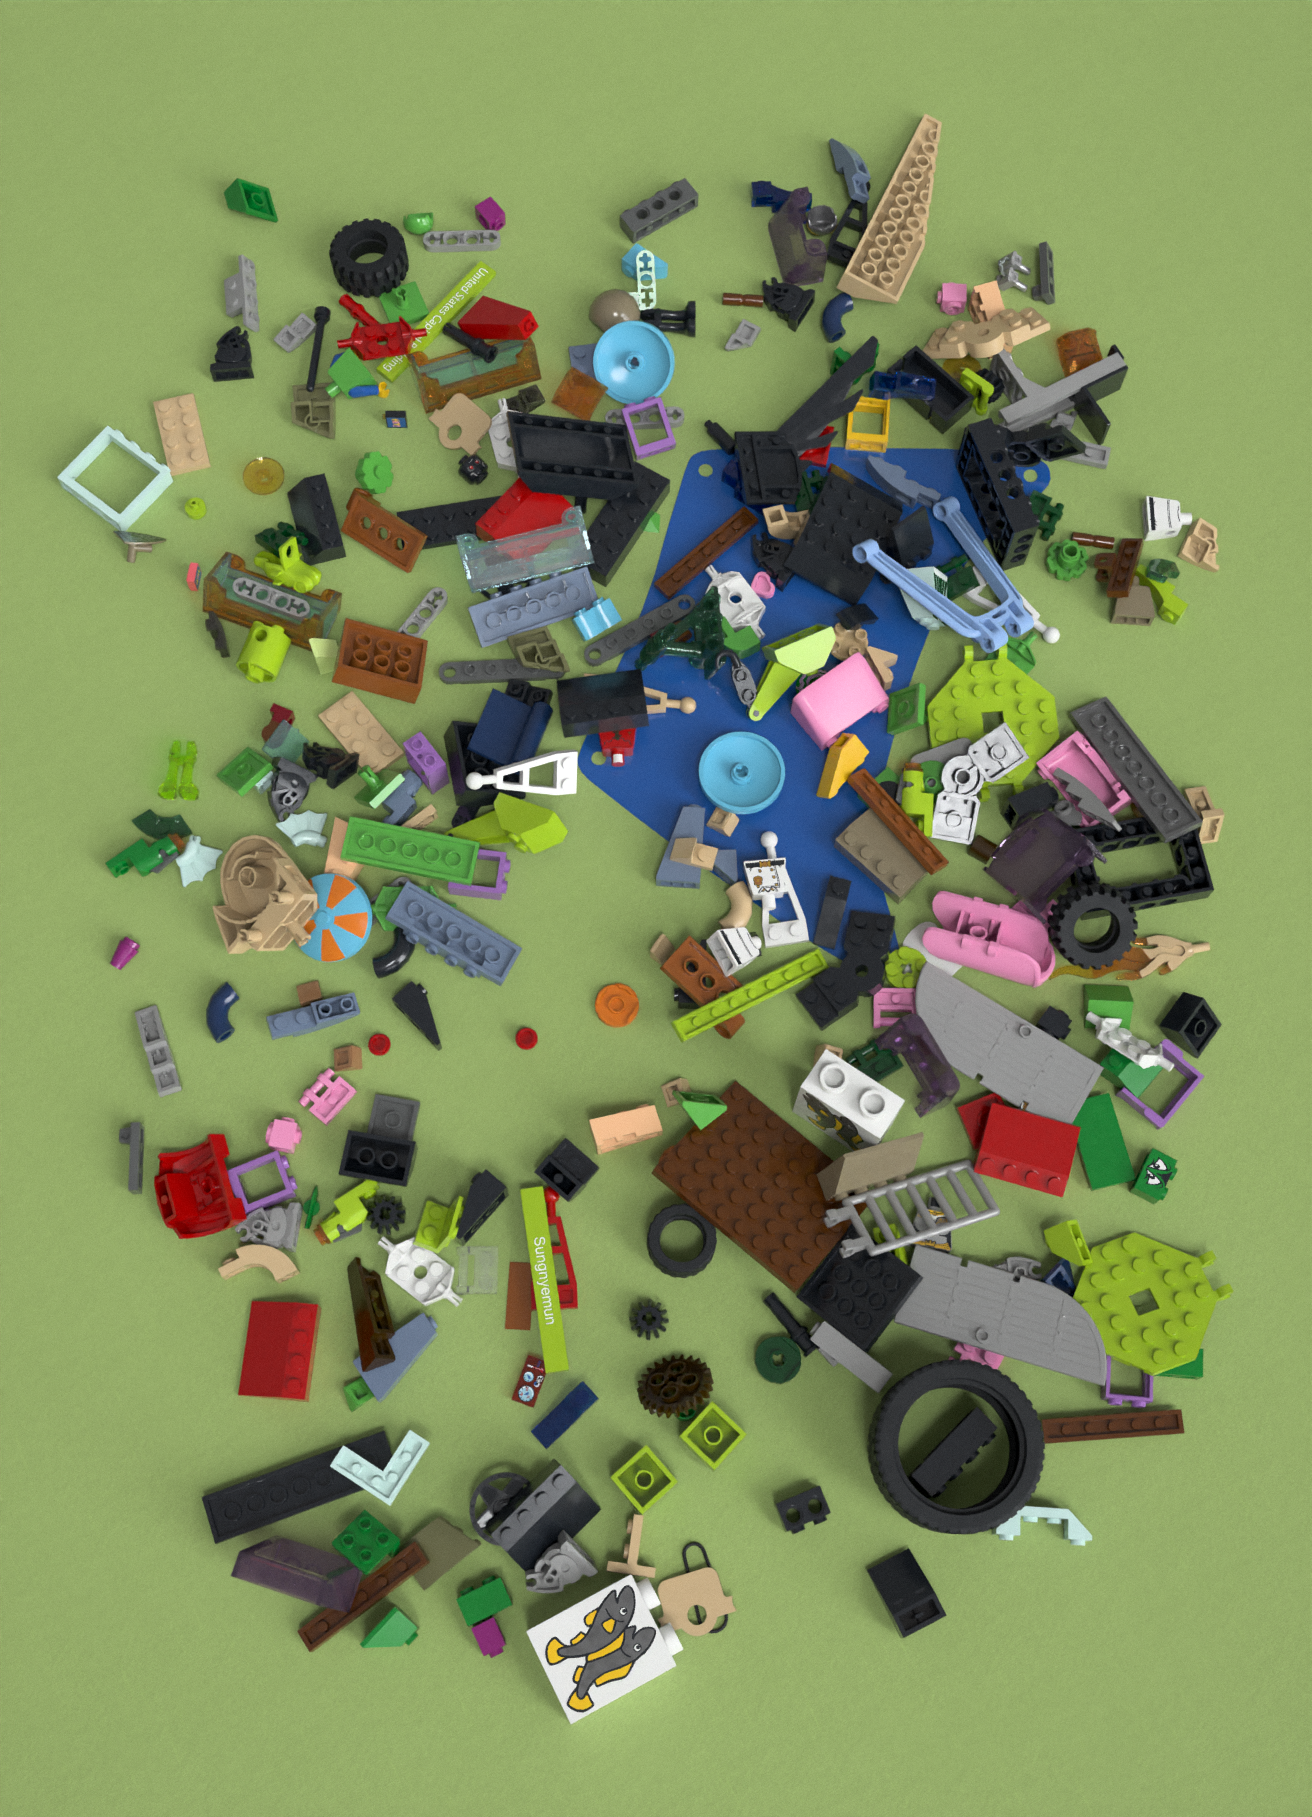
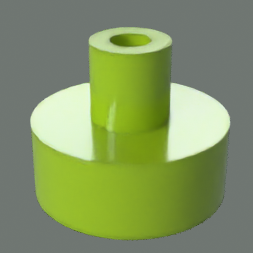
[185,497,207,520]

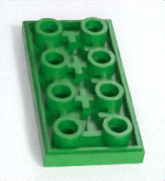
[1072,1093,1136,1191]

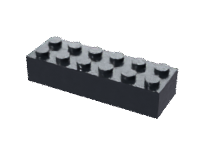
[570,461,670,587]

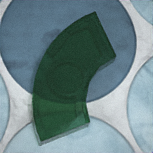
[1145,559,1180,583]
[131,809,193,840]

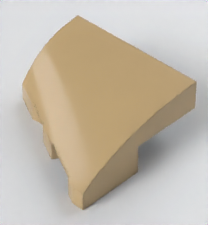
[1177,518,1219,572]

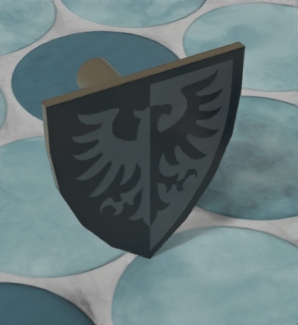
[113,531,166,563]

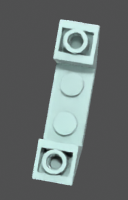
[992,1506,1092,1546]

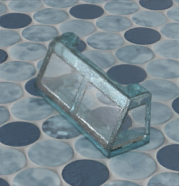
[455,506,594,593]

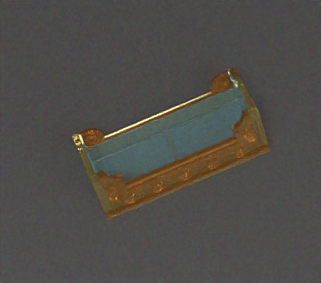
[406,336,542,414]
[202,551,342,652]

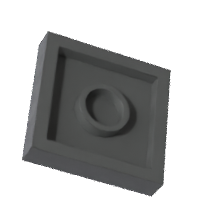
[367,1094,421,1141]

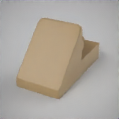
[864,646,898,691]
[670,838,718,871]

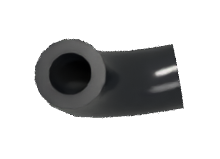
[373,927,415,979]

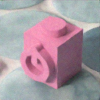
[936,282,967,315]
[265,1117,302,1154]

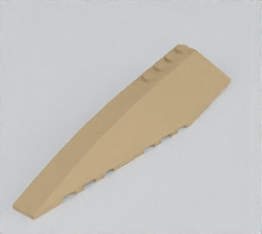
[836,114,942,304]

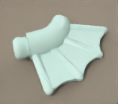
[276,810,327,848]
[176,835,223,887]

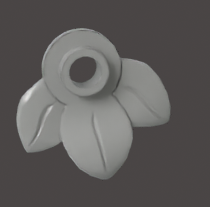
[1039,800,1082,837]

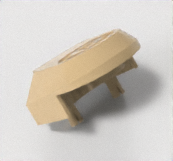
[212,835,317,954]

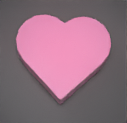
[751,572,775,599]

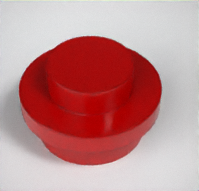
[515,1028,538,1050]
[368,1034,391,1056]

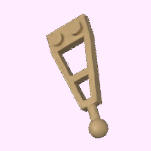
[584,673,696,714]

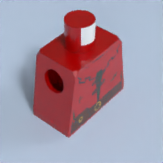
[598,728,637,767]

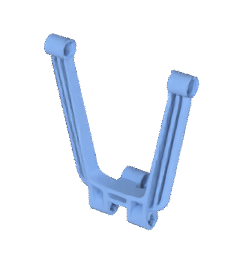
[852,496,1034,653]

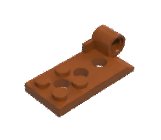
[340,488,428,573]
[660,936,745,1039]

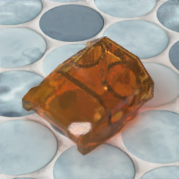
[1056,327,1103,377]
[551,367,608,421]

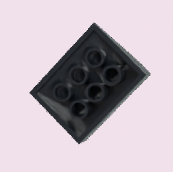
[557,669,649,738]
[444,721,526,808]
[484,1459,601,1579]

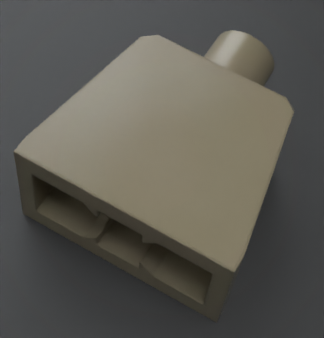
[1110,576,1155,626]

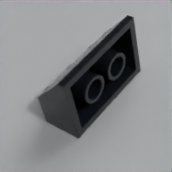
[338,1130,418,1187]

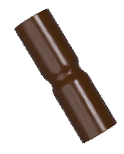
[723,293,763,308]
[1071,532,1115,550]

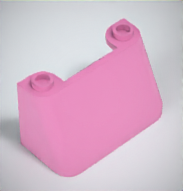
[790,652,889,751]
[1036,731,1133,828]

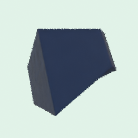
[1040,1258,1076,1298]

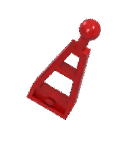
[531,1186,578,1311]

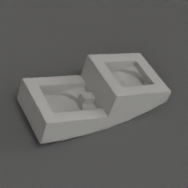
[273,313,317,353]

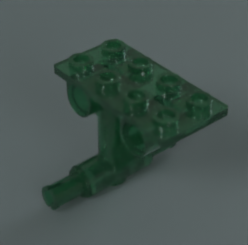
[634,586,727,680]

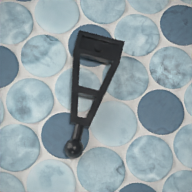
[824,181,871,268]

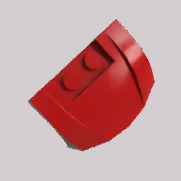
[154,1134,247,1239]

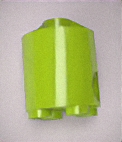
[236,621,291,684]

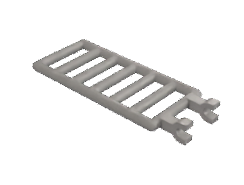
[823,1160,1000,1258]

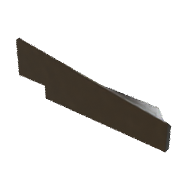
[347,1257,396,1372]

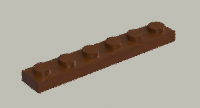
[654,506,759,600]
[1040,1409,1185,1444]
[297,1541,430,1652]

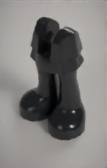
[640,301,696,337]

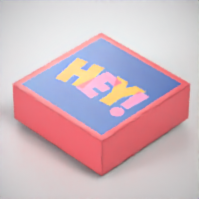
[186,562,202,591]

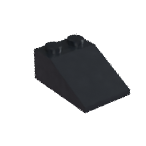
[885,505,934,569]
[456,1169,509,1247]

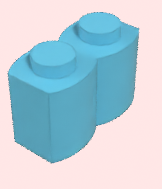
[572,597,622,642]

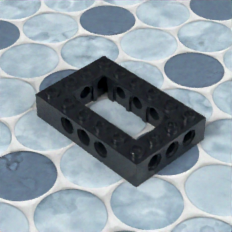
[956,418,1040,571]
[1060,817,1214,921]

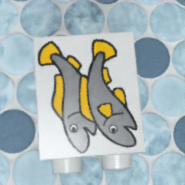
[792,1049,905,1152]
[526,1574,683,1724]

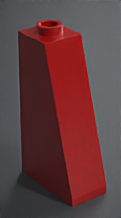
[457,296,539,340]

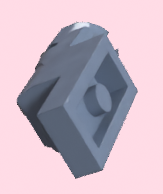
[382,769,423,826]

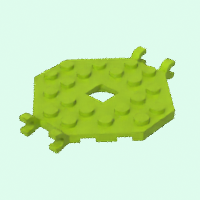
[926,643,1059,803]
[1073,1232,1234,1376]

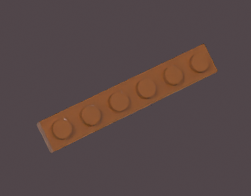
[847,768,949,875]

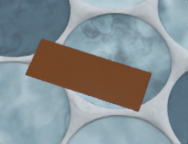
[505,1262,532,1330]

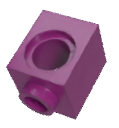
[475,196,506,231]
[471,1617,507,1658]

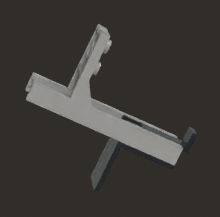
[989,344,1128,445]

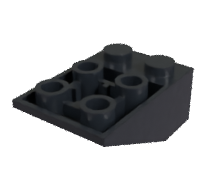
[867,1548,947,1638]

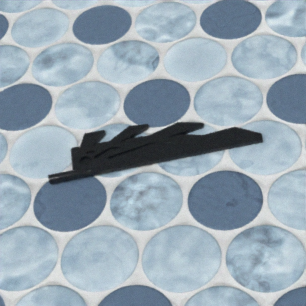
[777,336,878,472]

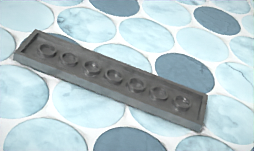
[1069,696,1203,844]

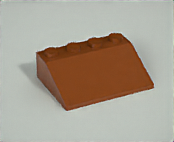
[332,618,428,704]

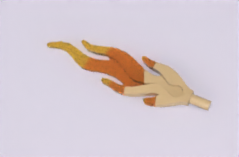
[1048,935,1210,981]

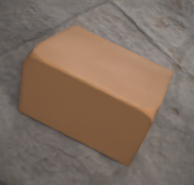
[296,980,323,1007]
[334,1045,362,1072]

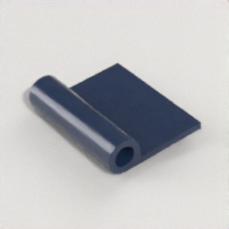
[467,688,553,775]

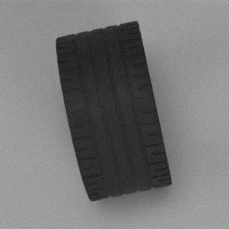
[867,1359,1045,1534]

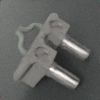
[996,251,1031,292]

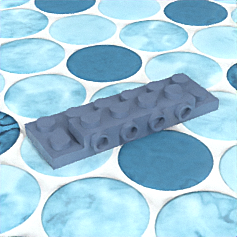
[467,566,598,648]
[385,881,522,986]

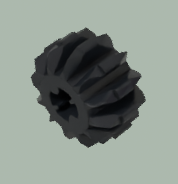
[976,368,1005,404]
[366,1196,406,1235]
[629,1300,669,1340]

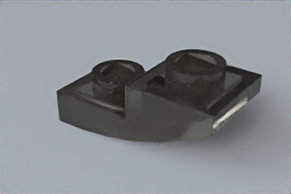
[502,384,545,413]
[205,611,230,658]

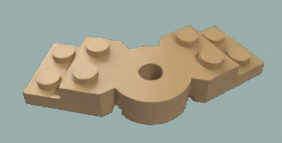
[923,307,1051,359]

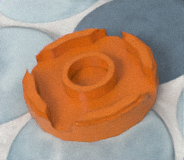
[595,983,639,1028]

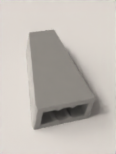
[810,1321,893,1393]

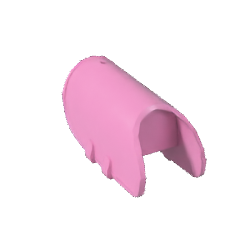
[922,891,1055,988]

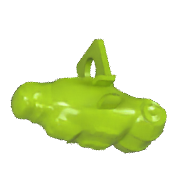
[253,536,322,593]

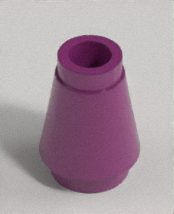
[110,936,140,970]

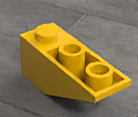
[816,733,869,799]

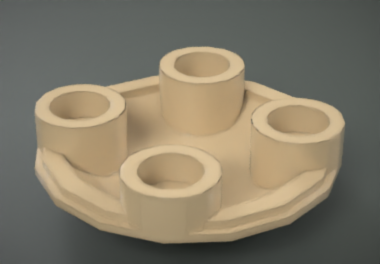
[830,622,868,661]

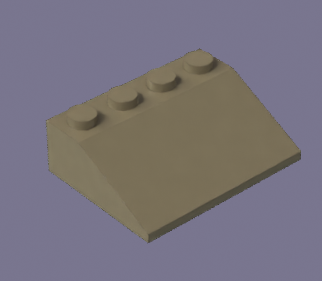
[834,808,929,904]
[817,1132,924,1201]

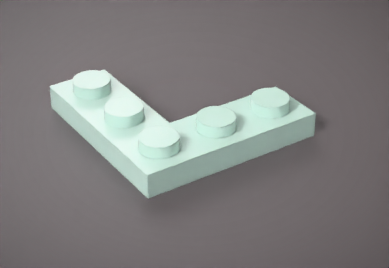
[330,1430,430,1506]

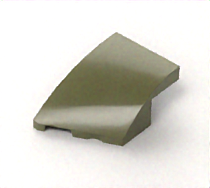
[291,382,336,439]
[507,625,570,673]
[398,1516,482,1590]

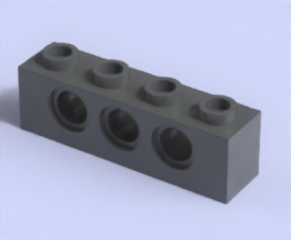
[620,178,699,244]

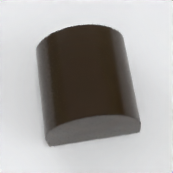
[967,834,998,865]

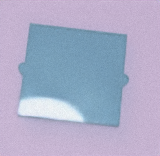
[261,720,310,763]

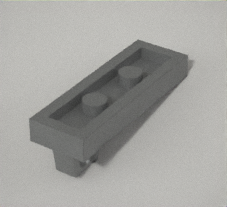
[1032,241,1055,305]
[119,1122,145,1194]

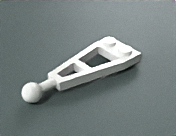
[962,566,1060,643]
[466,749,578,795]
[760,831,809,948]

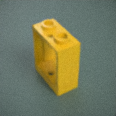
[845,396,890,453]

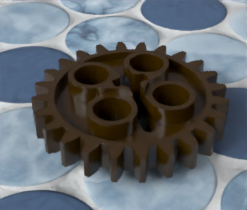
[637,1354,714,1419]

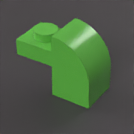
[715,616,761,659]

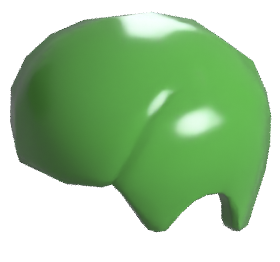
[403,212,434,235]

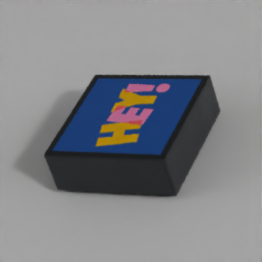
[385,411,408,428]

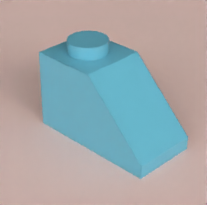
[622,243,668,281]

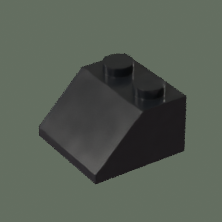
[1159,992,1222,1059]

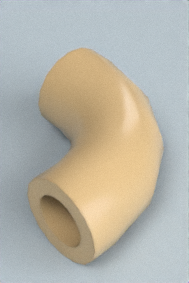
[718,881,753,929]

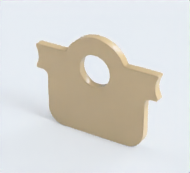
[428,393,492,455]
[658,1567,737,1636]

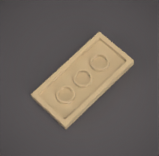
[153,393,211,476]
[318,691,405,775]

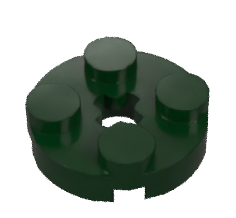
[754,1336,801,1385]

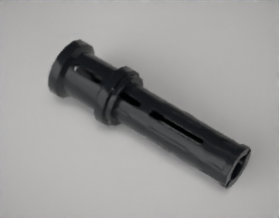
[442,322,498,363]
[762,1292,819,1358]

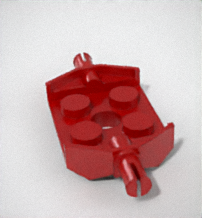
[337,316,427,361]

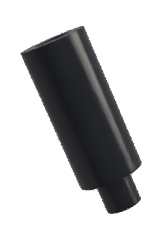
[704,420,735,455]

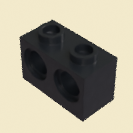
[774,1486,831,1535]

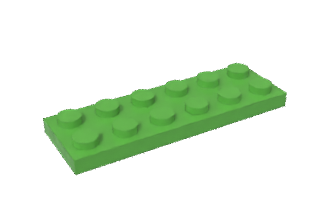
[340,816,480,886]

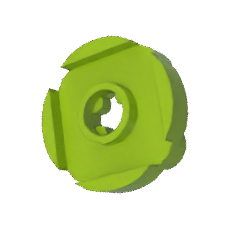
[884,946,928,988]

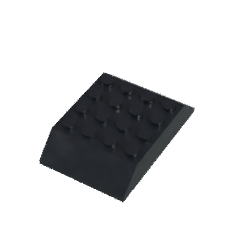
[506,411,639,500]
[782,463,903,606]

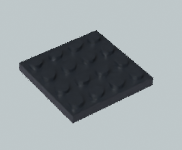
[797,1224,924,1353]

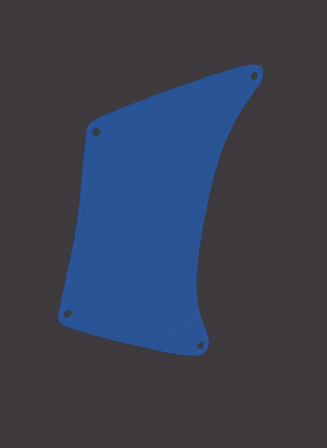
[577,447,1051,973]

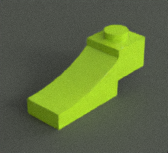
[1135,564,1189,625]

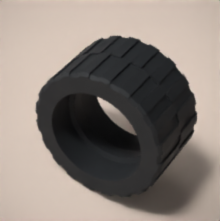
[647,1203,717,1278]

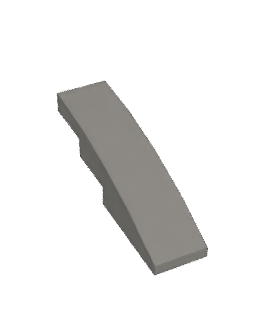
[1053,767,1122,832]
[135,1005,182,1098]

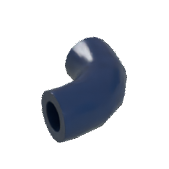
[822,292,854,343]
[206,981,240,1043]

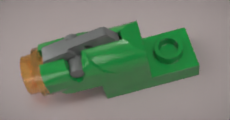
[105,832,186,878]

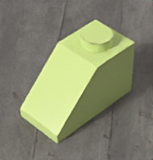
[309,638,339,675]

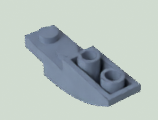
[829,138,871,204]
[866,455,941,509]
[266,993,360,1040]

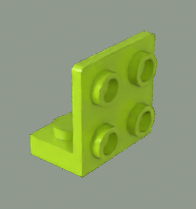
[413,1196,465,1253]

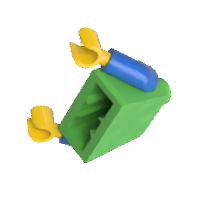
[324,347,390,399]

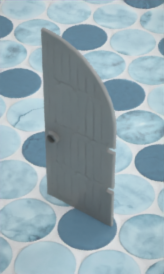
[915,961,1104,1124]
[894,1244,1107,1386]

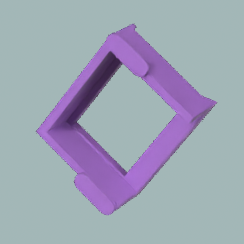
[1115,1039,1204,1130]

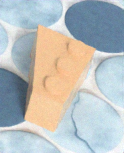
[968,280,1013,359]
[324,817,364,881]
[589,1104,663,1155]

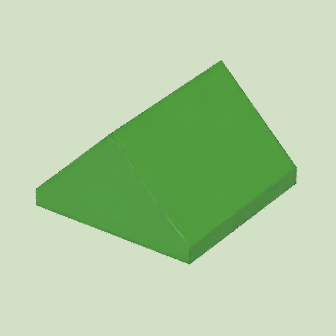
[1084,984,1134,1030]
[672,1090,727,1130]

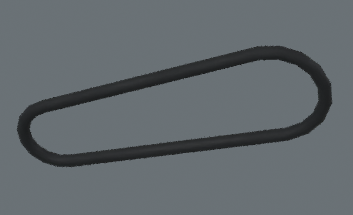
[682,1542,728,1634]

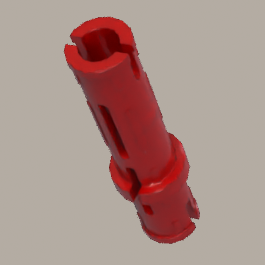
[339,293,383,342]

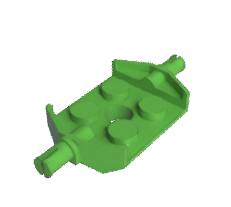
[985,631,1038,674]
[371,886,457,931]

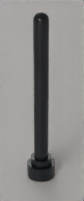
[306,306,331,392]

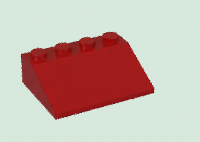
[475,477,578,571]
[973,1102,1081,1198]
[238,1301,322,1402]

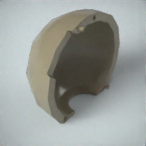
[589,289,640,333]

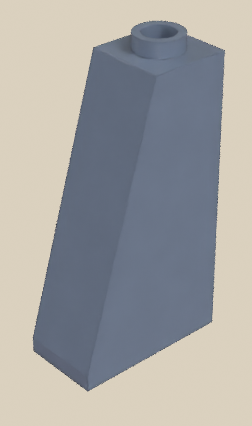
[656,804,705,889]
[352,1313,438,1403]

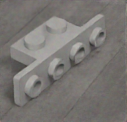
[224,255,259,332]

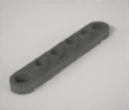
[584,594,695,667]
[439,659,566,685]

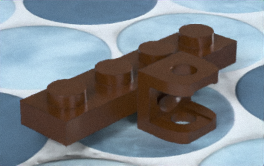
[1094,538,1144,598]

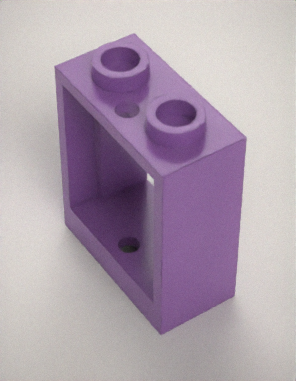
[621,396,676,461]
[402,731,450,795]
[448,849,511,900]
[227,1150,298,1216]
[1101,1355,1153,1408]

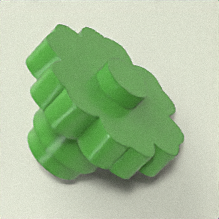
[355,451,394,494]
[1045,539,1089,581]

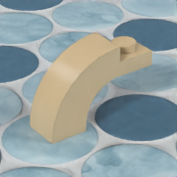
[762,504,809,539]
[218,1245,300,1284]

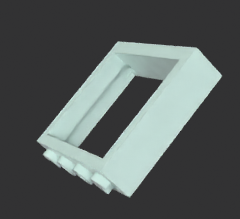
[57,426,173,532]

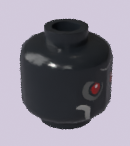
[458,454,489,485]

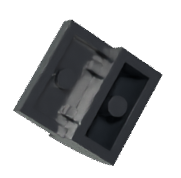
[534,1138,600,1202]

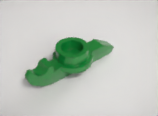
[303,1186,320,1229]

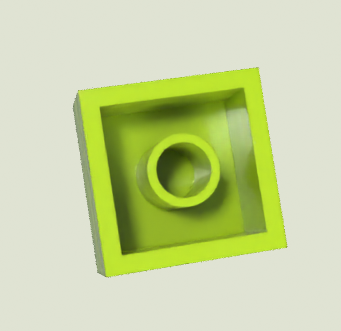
[679,1401,747,1472]
[610,1445,678,1515]

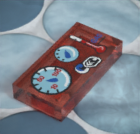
[512,1355,546,1408]

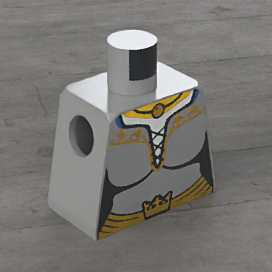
[906,1197,952,1254]

